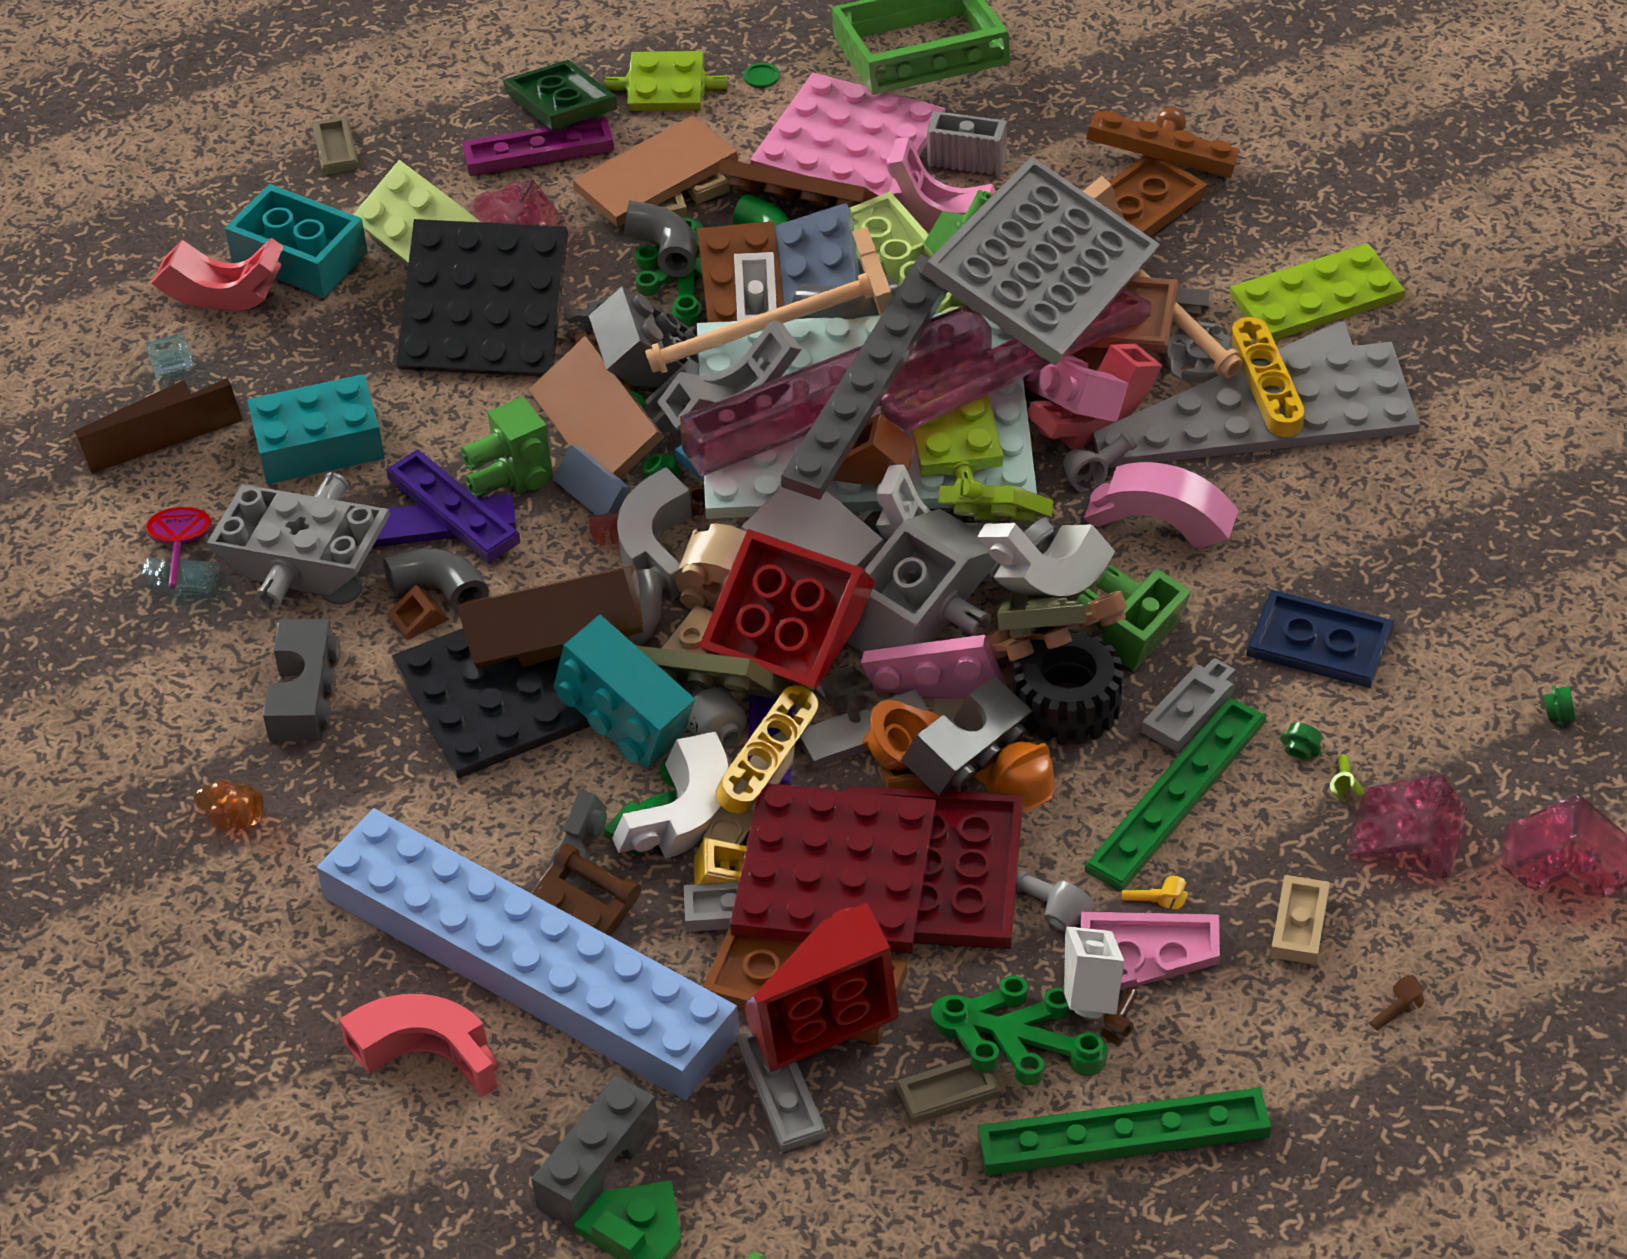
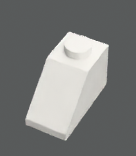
[734,252,777,322]
[1064,926,1124,1018]

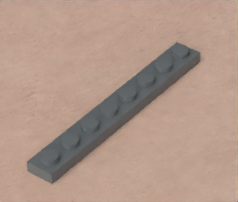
[781,254,948,500]

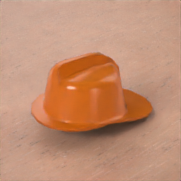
[862,699,941,771]
[973,742,1055,813]

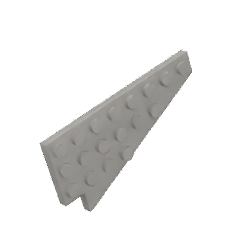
[1093,321,1420,468]

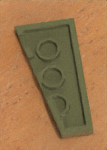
[997,594,1087,637]
[636,646,791,700]

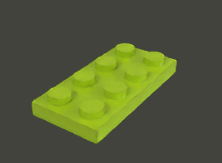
[1230,243,1405,341]

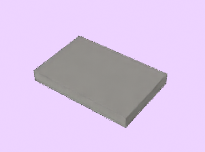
[742,487,885,569]

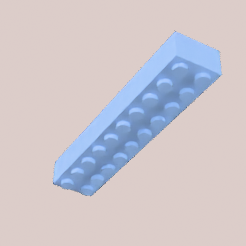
[316,808,740,1101]

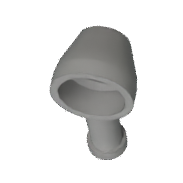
[1063,431,1137,493]
[1016,870,1095,933]

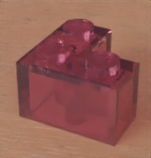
[1503,793,1627,897]

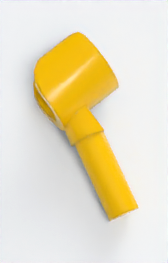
[1121,876,1188,910]

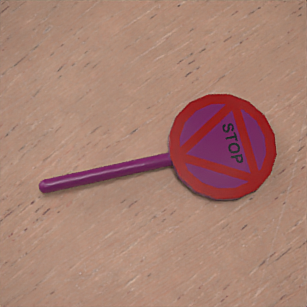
[146,506,212,589]

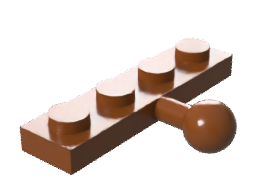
[1086,107,1240,178]

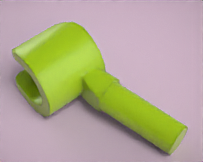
[1330,754,1364,803]

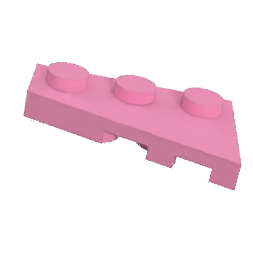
[861,635,1008,698]
[1081,912,1220,990]

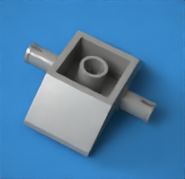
[207,472,390,609]
[845,509,997,655]

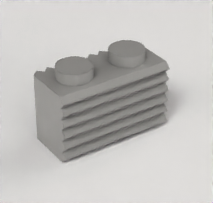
[927,111,1007,176]

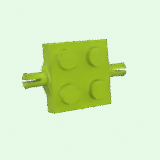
[604,51,728,111]
[907,378,1003,481]
[938,478,1053,524]

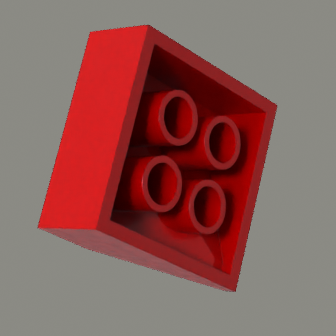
[699,529,875,690]
[744,903,899,1072]

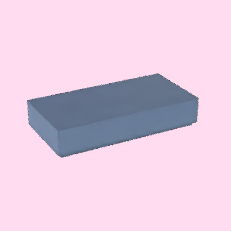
[552,445,631,522]

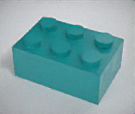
[225,184,368,298]
[247,374,385,484]
[553,615,695,770]

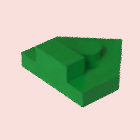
[574,1180,682,1259]

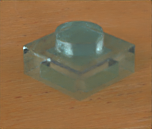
[145,333,194,379]

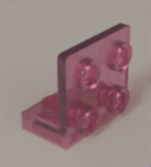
[469,179,559,226]
[1347,774,1467,878]

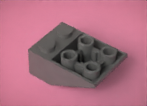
[589,286,699,388]

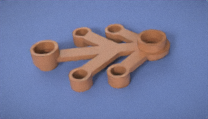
[983,591,1127,661]

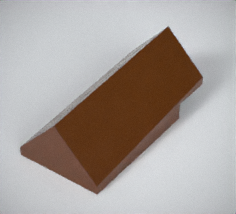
[68,377,243,474]
[456,565,644,669]

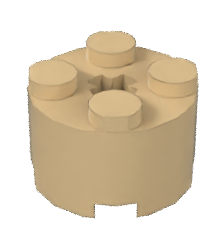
[675,523,746,610]

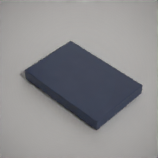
[1246,589,1394,688]

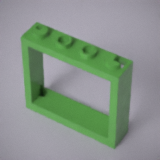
[831,0,1010,95]

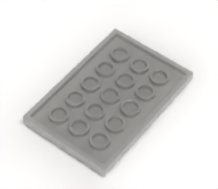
[921,156,1160,366]

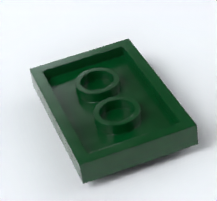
[503,60,618,130]

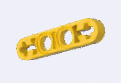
[1231,317,1304,437]
[715,685,819,814]

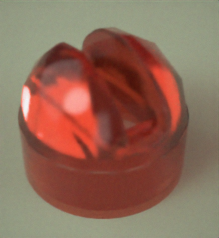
[588,513,619,545]

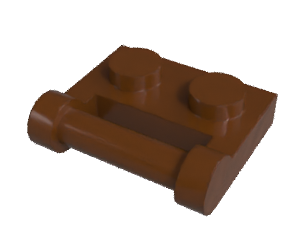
[531,843,641,936]

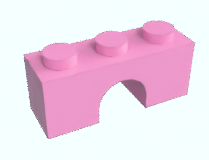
[1021,348,1129,422]

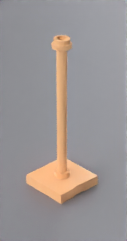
[1083,176,1243,379]
[645,226,893,373]

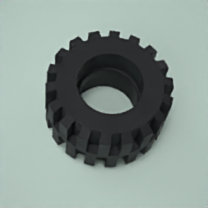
[1014,629,1123,745]

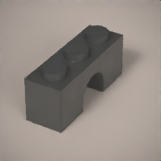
[263,619,340,741]
[901,676,1032,796]
[531,1075,659,1229]

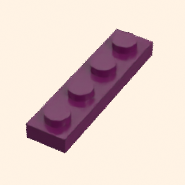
[462,117,614,176]

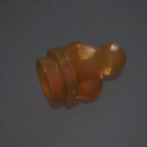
[194,779,264,828]

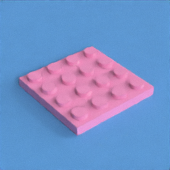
[750,72,945,196]

